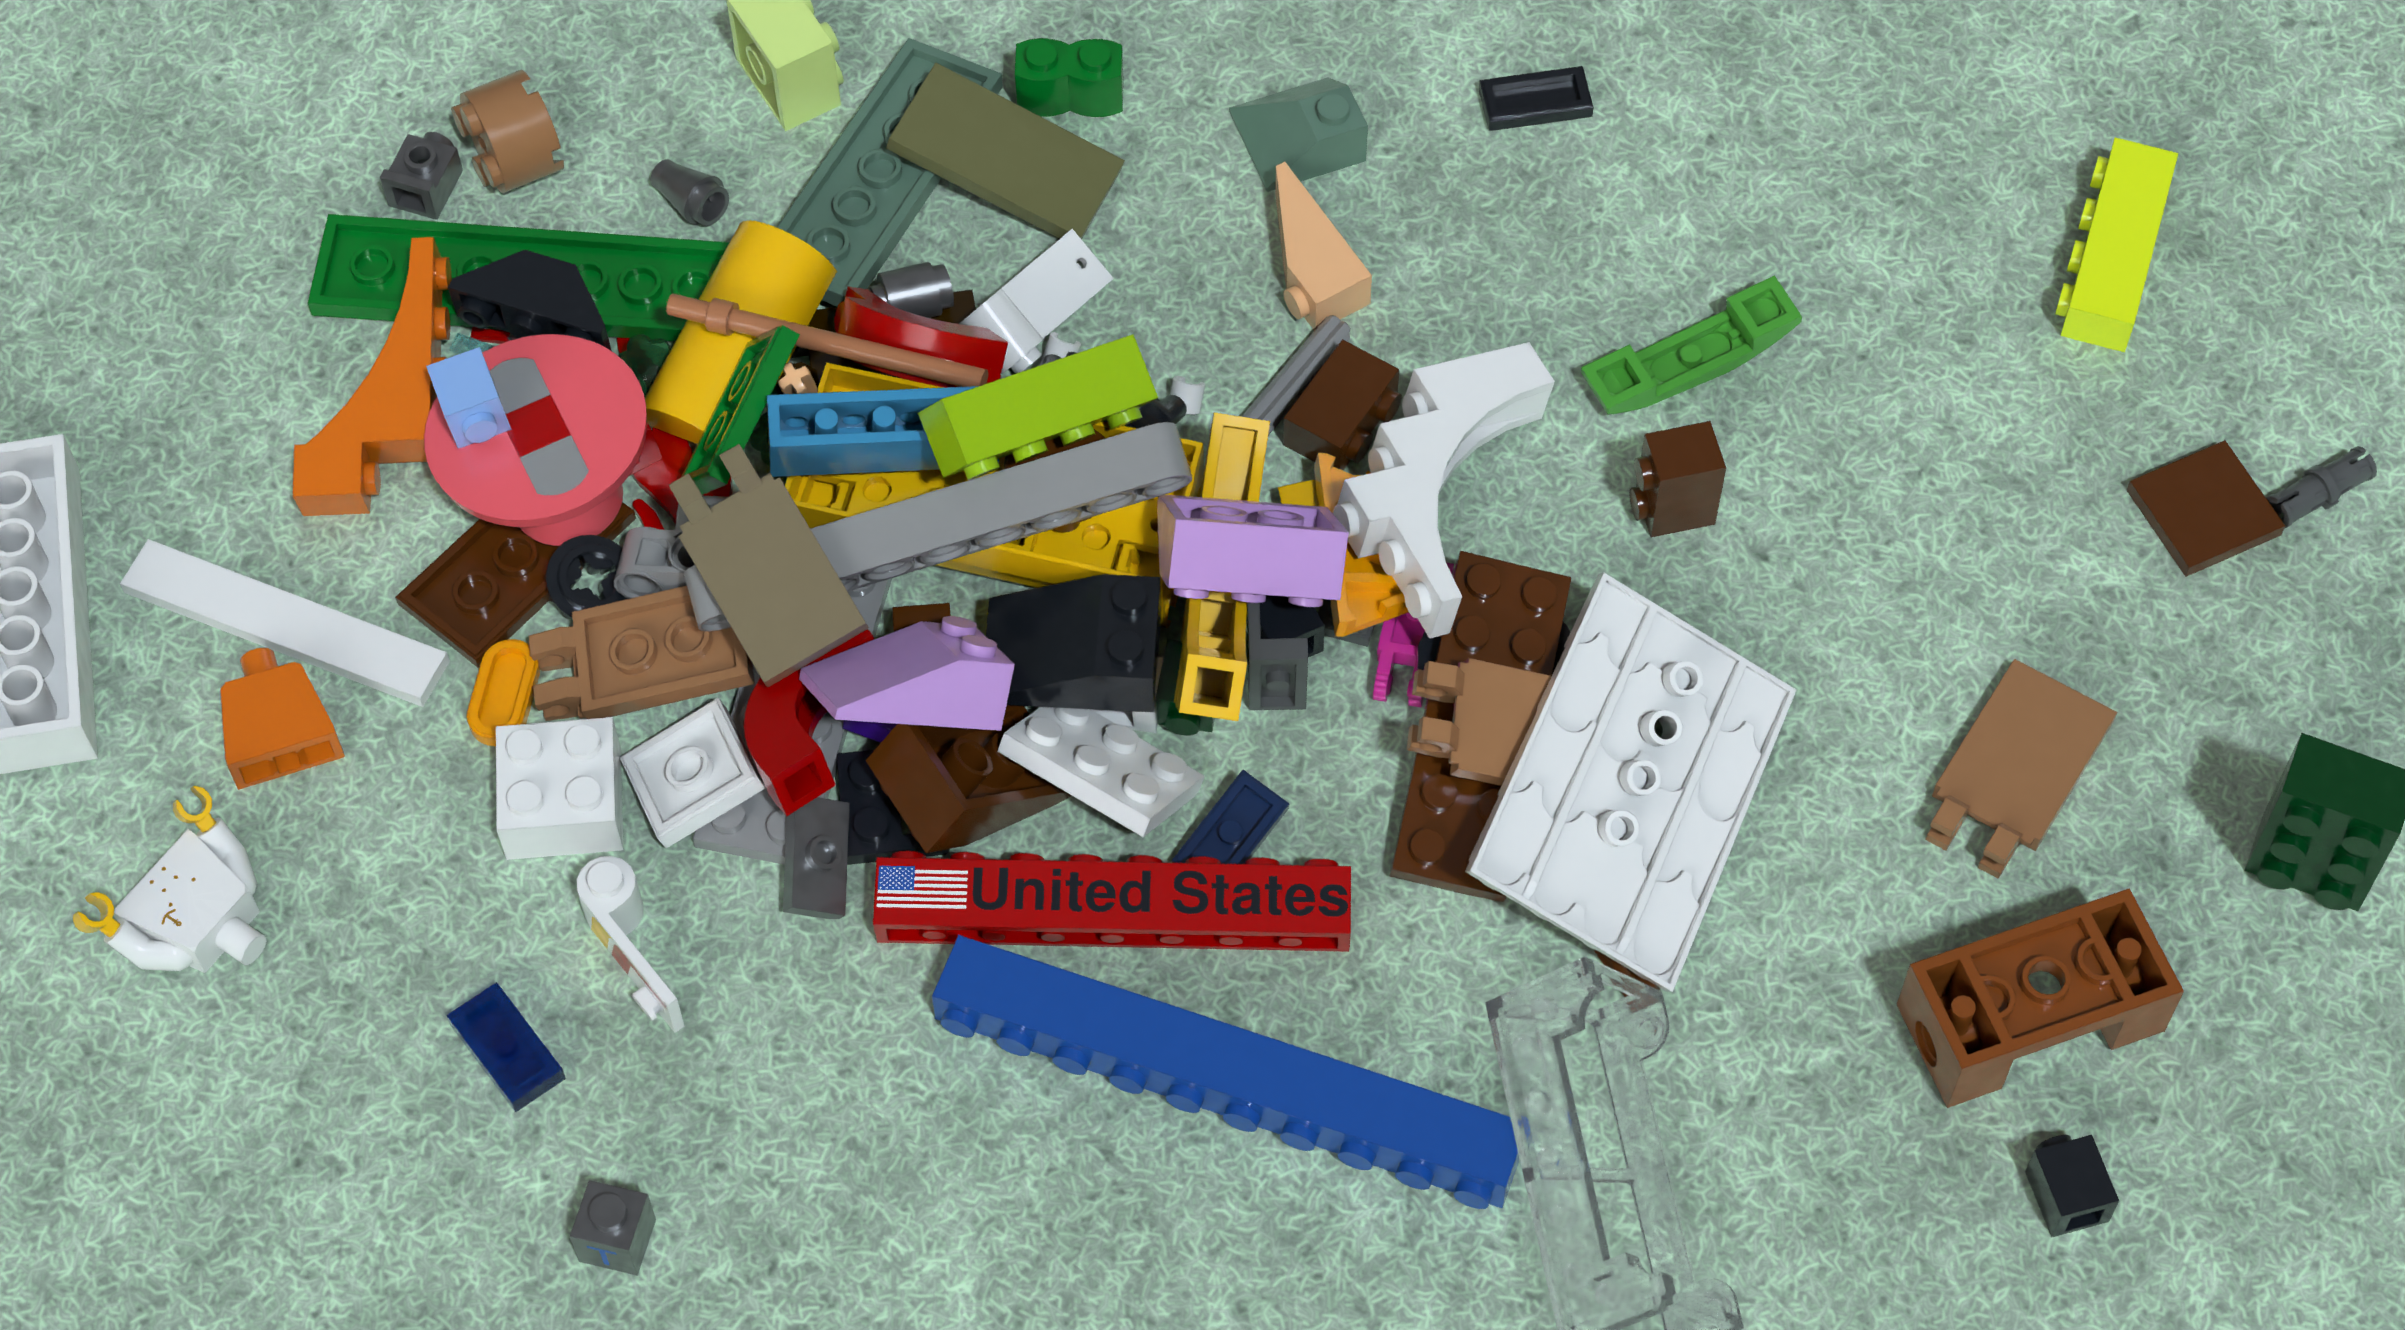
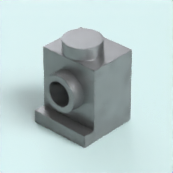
[380,132,463,220]

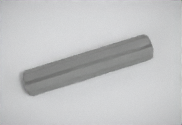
[1242,315,1351,436]

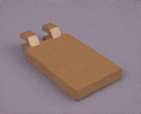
[529,586,755,721]
[1407,658,1552,786]
[1926,659,2118,879]

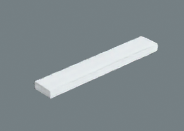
[120,539,450,707]

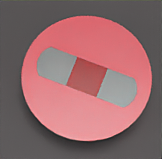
[424,334,647,546]

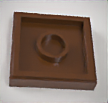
[2127,440,2285,577]

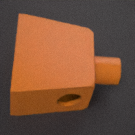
[220,648,345,790]

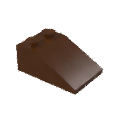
[866,705,1072,853]

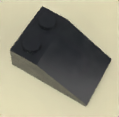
[986,574,1161,712]

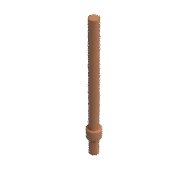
[666,293,988,387]

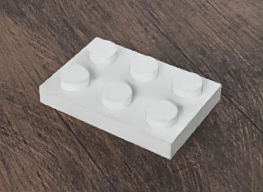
[998,707,1205,837]

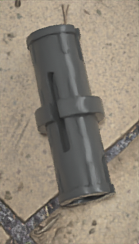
[2266,446,2377,528]

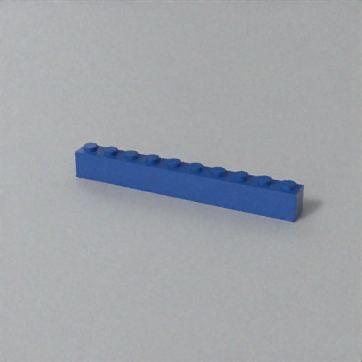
[932,935,1528,1209]

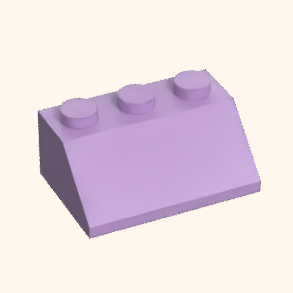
[1157,495,1349,607]

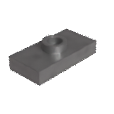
[783,797,850,919]

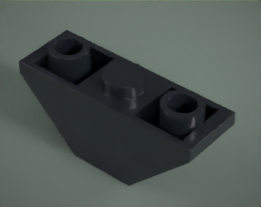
[448,250,612,351]

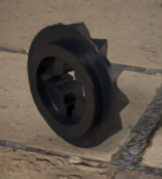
[544,535,629,618]

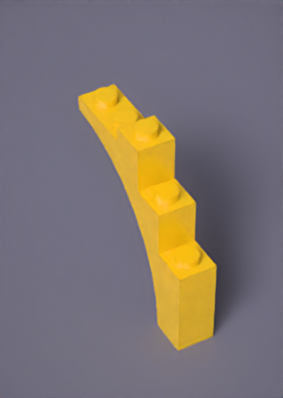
[1174,412,1270,721]

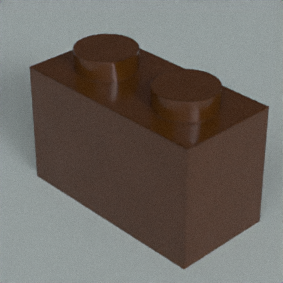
[1283,339,1402,470]
[1629,421,1726,538]

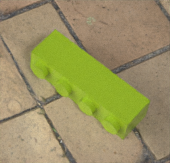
[918,334,1158,480]

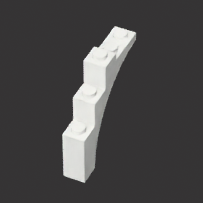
[1333,342,1555,638]

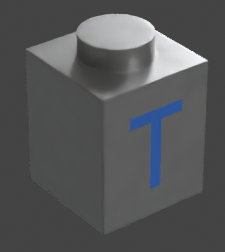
[570,1180,656,1276]

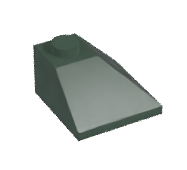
[1229,77,1368,192]

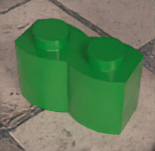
[1015,38,1124,117]

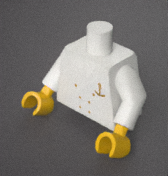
[73,786,266,973]

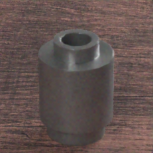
[869,262,954,318]

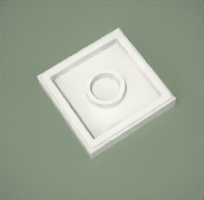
[620,698,766,849]

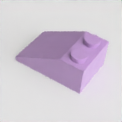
[799,616,1015,731]

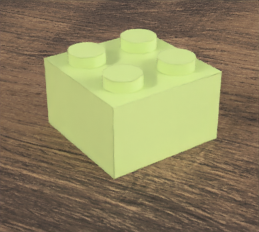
[726,0,844,132]

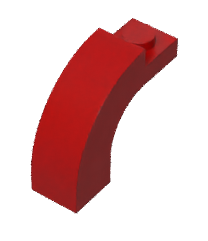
[834,286,1008,388]
[744,629,874,817]

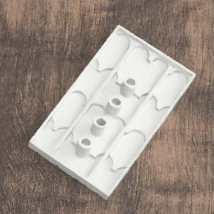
[1465,572,1796,992]

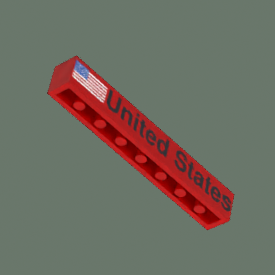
[873,851,1351,952]

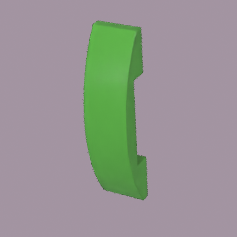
[1581,275,1802,415]

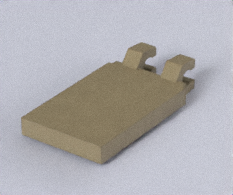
[669,444,869,688]

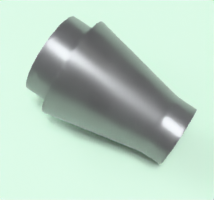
[650,159,729,226]

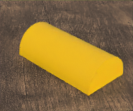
[645,220,837,444]

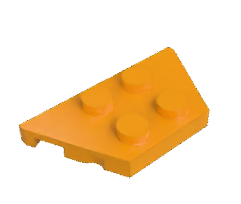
[1314,453,1409,637]

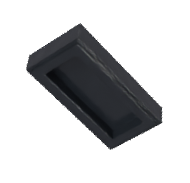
[1479,66,1594,131]

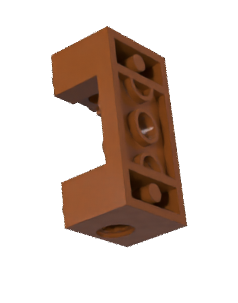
[1896,888,2184,1108]

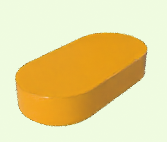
[467,639,540,746]

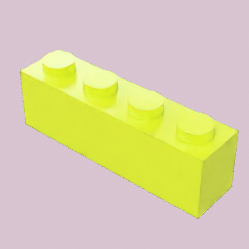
[2055,137,2178,352]

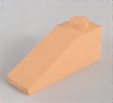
[1275,162,1372,331]

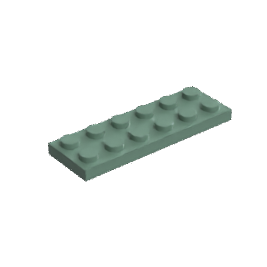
[777,38,1003,307]

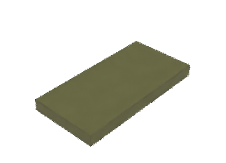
[886,62,1125,240]

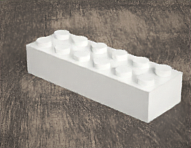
[0,434,98,774]

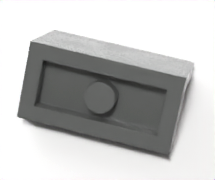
[1247,603,1308,711]

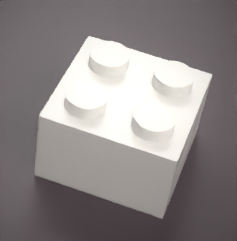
[496,717,623,860]

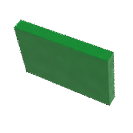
[682,325,800,495]

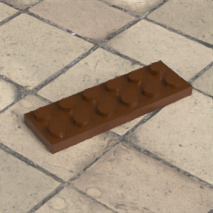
[1389,551,1572,902]

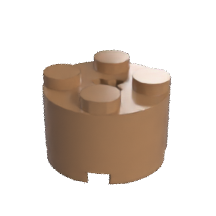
[451,69,564,193]

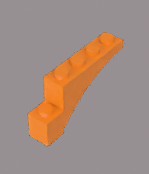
[293,237,452,516]

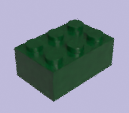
[2244,733,2405,911]

